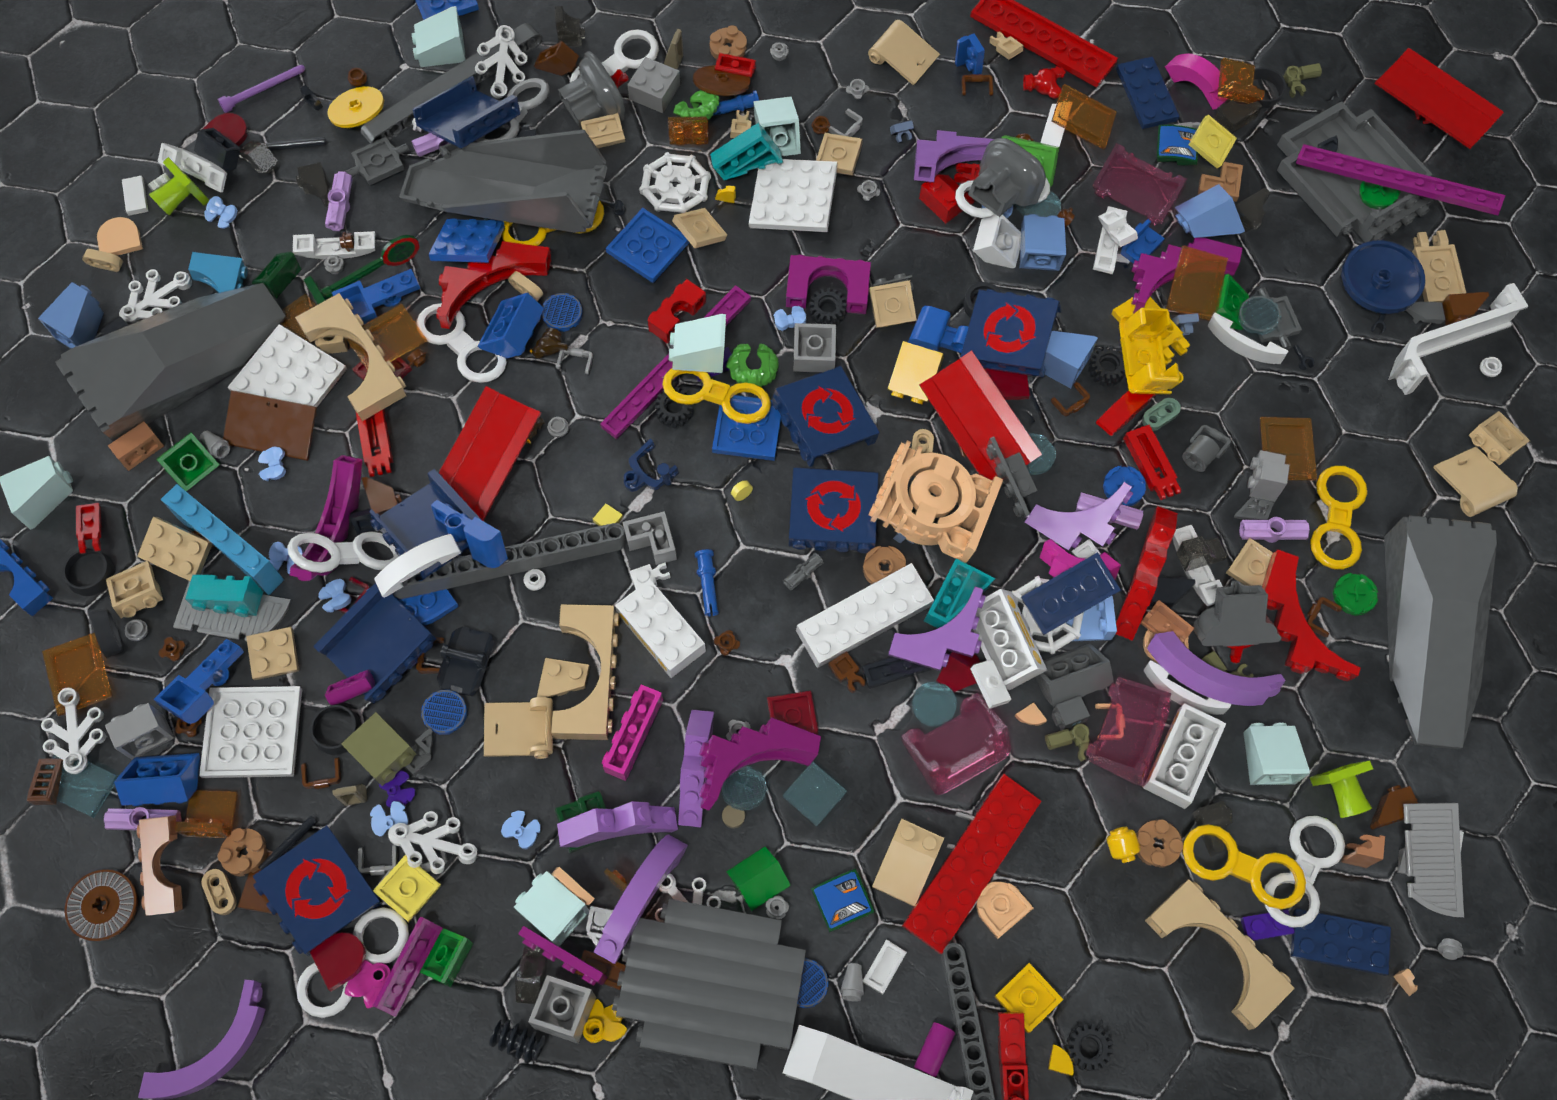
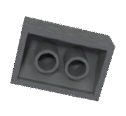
[1035,643,1114,707]

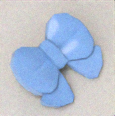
[204,196,238,229]
[774,306,807,331]
[258,447,286,481]
[269,542,304,574]
[319,579,351,612]
[370,801,409,836]
[501,811,541,849]

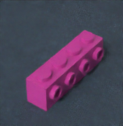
[602,684,663,781]

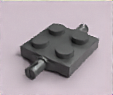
[345,137,410,186]
[1248,287,1302,350]

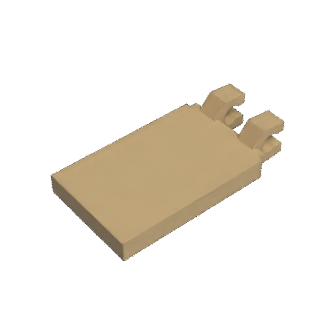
[1412,230,1466,302]

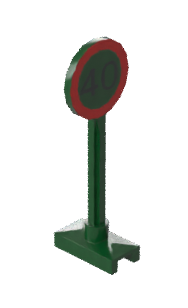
[304,235,420,305]

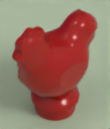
[1023,66,1066,99]

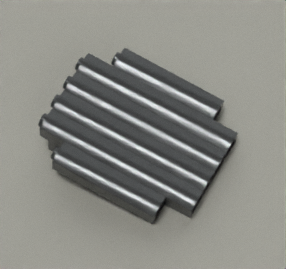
[1277,101,1433,243]
[612,899,806,1070]

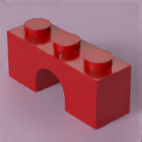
[648,279,706,344]

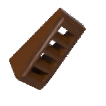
[27,759,63,805]

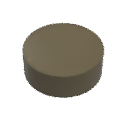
[722,804,745,828]

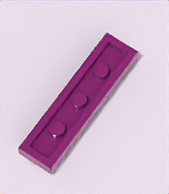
[373,917,443,1017]
[518,926,608,986]

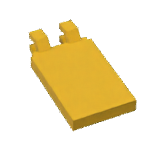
[1112,297,1190,366]

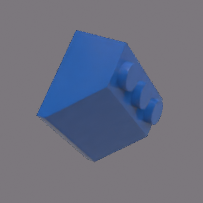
[477,293,544,358]
[114,753,200,806]

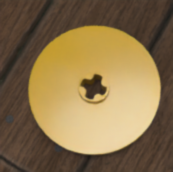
[328,87,384,128]

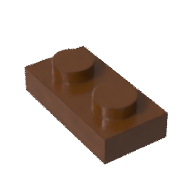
[575,950,626,991]

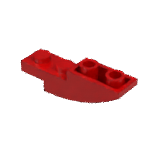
[998,1012,1029,1100]

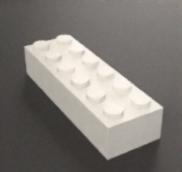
[796,563,934,668]

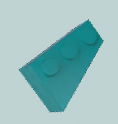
[710,122,783,180]
[924,559,995,628]
[185,575,263,617]

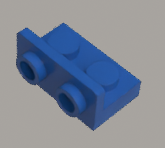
[955,33,985,74]
[1120,219,1165,263]

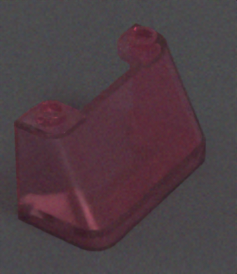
[1092,143,1187,225]
[1086,677,1171,787]
[901,693,1011,795]

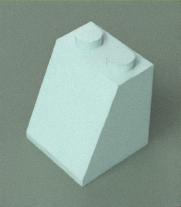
[412,6,466,67]
[753,97,801,156]
[669,314,726,373]
[0,456,73,530]
[1243,723,1310,785]
[514,871,589,947]

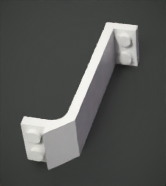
[1388,283,1528,395]
[783,1025,973,1100]

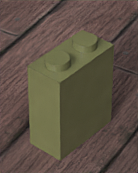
[341,712,416,786]

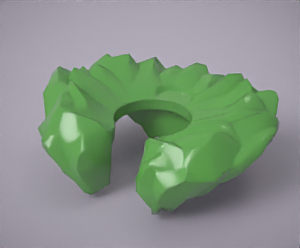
[673,90,719,122]
[726,344,779,387]

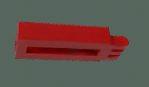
[355,409,394,477]
[1123,424,1181,500]

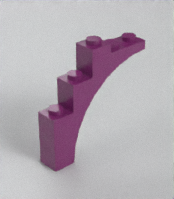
[1131,237,1243,314]
[290,455,363,581]
[699,718,821,810]

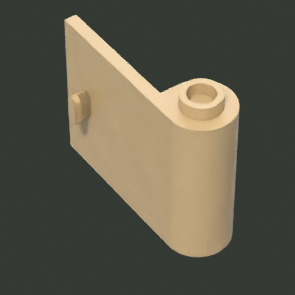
[868,20,940,86]
[1434,447,1518,517]
[484,697,553,759]

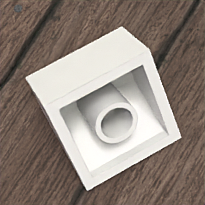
[973,214,1021,268]

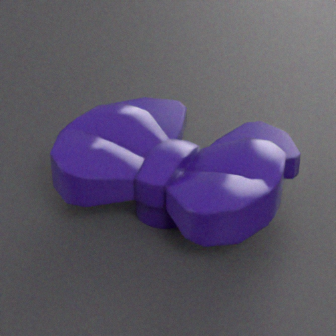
[379,771,415,809]

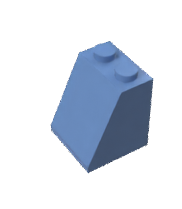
[1175,184,1245,238]
[1019,214,1066,271]
[38,282,104,348]
[1044,331,1098,389]

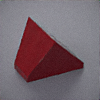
[936,652,981,693]

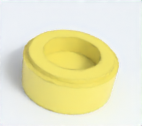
[731,481,753,501]

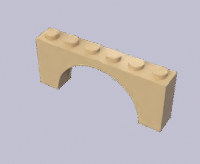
[295,293,406,421]
[551,605,619,740]
[1145,880,1295,1030]

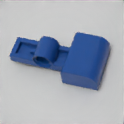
[332,269,420,328]
[908,306,968,353]
[431,500,508,568]
[154,639,244,724]

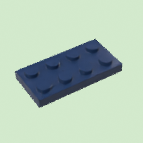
[1116,57,1180,129]
[1020,552,1121,635]
[1290,909,1391,976]

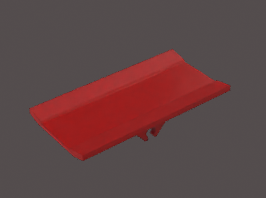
[1374,48,1504,149]
[919,350,1042,480]
[439,386,541,521]

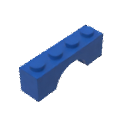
[0,539,53,616]

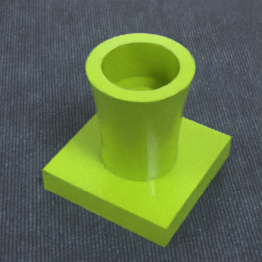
[149,157,209,216]
[1310,760,1373,818]

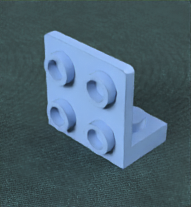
[1066,596,1117,641]

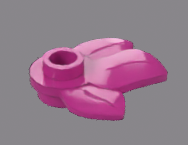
[344,960,391,1008]

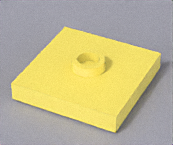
[1188,115,1237,168]
[373,855,441,922]

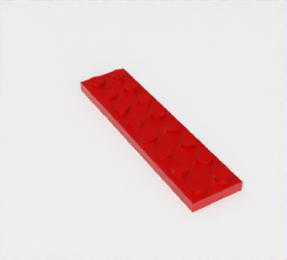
[970,0,1118,88]
[902,774,1041,954]

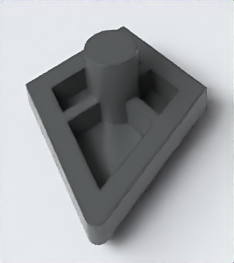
[1234,497,1274,520]

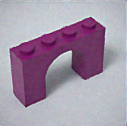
[786,255,871,314]

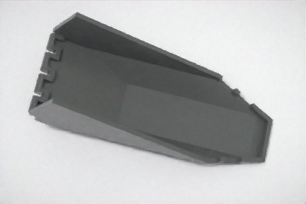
[399,130,607,233]
[55,283,287,442]
[1384,515,1497,750]

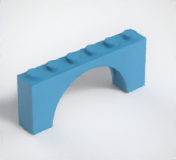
[188,252,248,293]
[161,484,284,595]

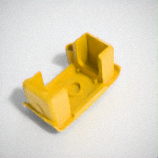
[1119,307,1183,394]

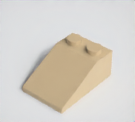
[872,819,944,907]

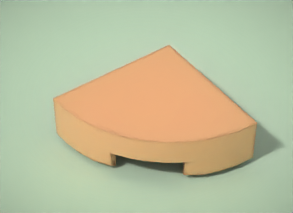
[1015,703,1047,726]
[1393,969,1418,996]

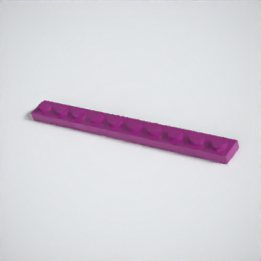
[1296,144,1506,215]
[600,285,751,439]

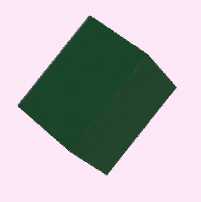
[252,251,302,299]

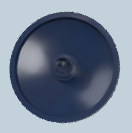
[1342,240,1425,314]

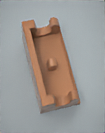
[108,421,164,471]
[1140,600,1194,643]
[1341,835,1385,868]

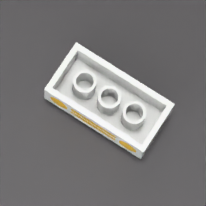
[615,579,706,678]
[973,589,1047,690]
[1143,703,1226,809]

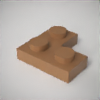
[1198,162,1243,202]

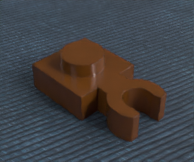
[828,651,865,693]

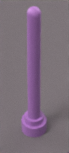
[218,65,305,113]

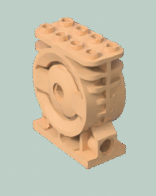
[869,440,1003,563]

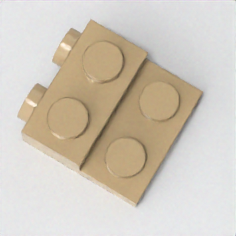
[1468,411,1530,465]
[106,561,163,618]

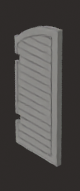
[173,581,291,641]
[1403,803,1464,917]

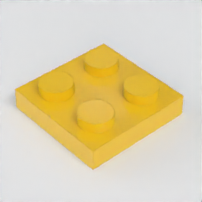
[994,963,1063,1033]

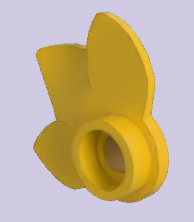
[583,999,627,1043]

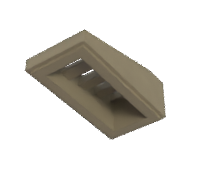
[664,29,683,69]
[332,784,367,806]

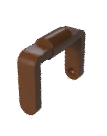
[961,74,993,96]
[1051,382,1090,416]
[1307,597,1342,637]
[416,637,444,674]
[301,758,341,789]

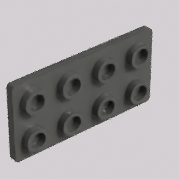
[986,437,1038,521]

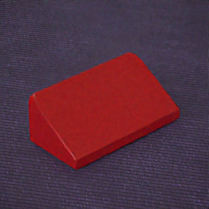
[715,53,756,77]

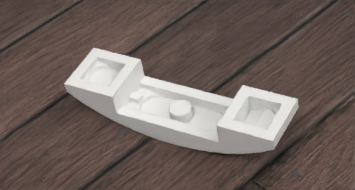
[158,143,227,192]
[1093,206,1127,274]
[293,231,375,259]
[1208,313,1288,364]
[1172,525,1223,606]
[374,534,461,598]
[1143,660,1231,715]

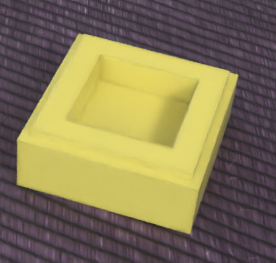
[593,503,623,526]

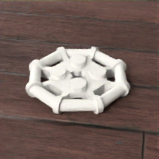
[639,152,711,213]
[1011,576,1084,654]

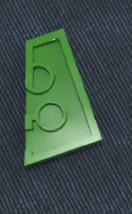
[1002,135,1059,187]

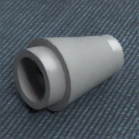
[200,431,230,459]
[840,963,864,1002]

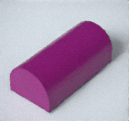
[325,670,375,705]
[913,1022,955,1078]

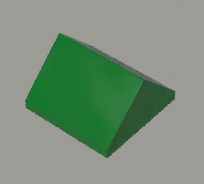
[1213,274,1249,330]
[156,432,219,491]
[726,847,791,912]
[420,928,474,988]

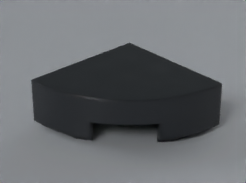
[300,85,323,111]
[1318,135,1338,152]

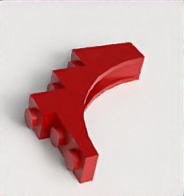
[436,241,552,329]
[1116,506,1178,641]
[1262,550,1361,681]

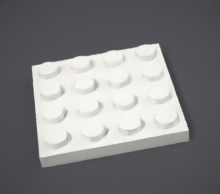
[749,159,837,232]
[228,324,347,407]
[199,686,302,778]

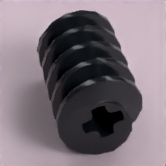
[489,1019,545,1064]

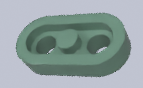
[1142,398,1181,431]

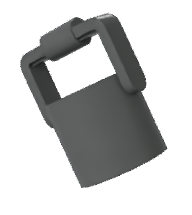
[1182,425,1231,472]

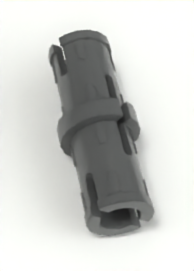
[783,553,824,591]

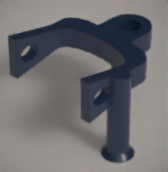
[624,439,679,492]

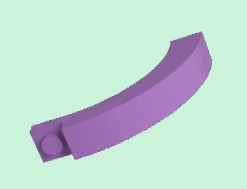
[1147,631,1285,706]
[594,834,688,964]
[138,980,265,1100]

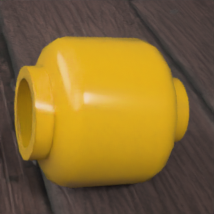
[1106,826,1141,863]

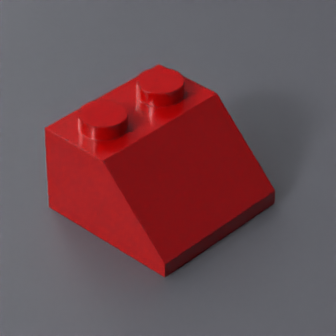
[919,174,975,224]

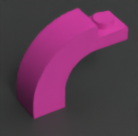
[1165,54,1229,109]
[1040,539,1121,580]

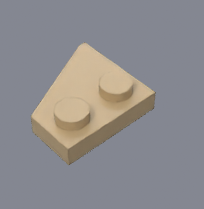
[537,658,590,698]

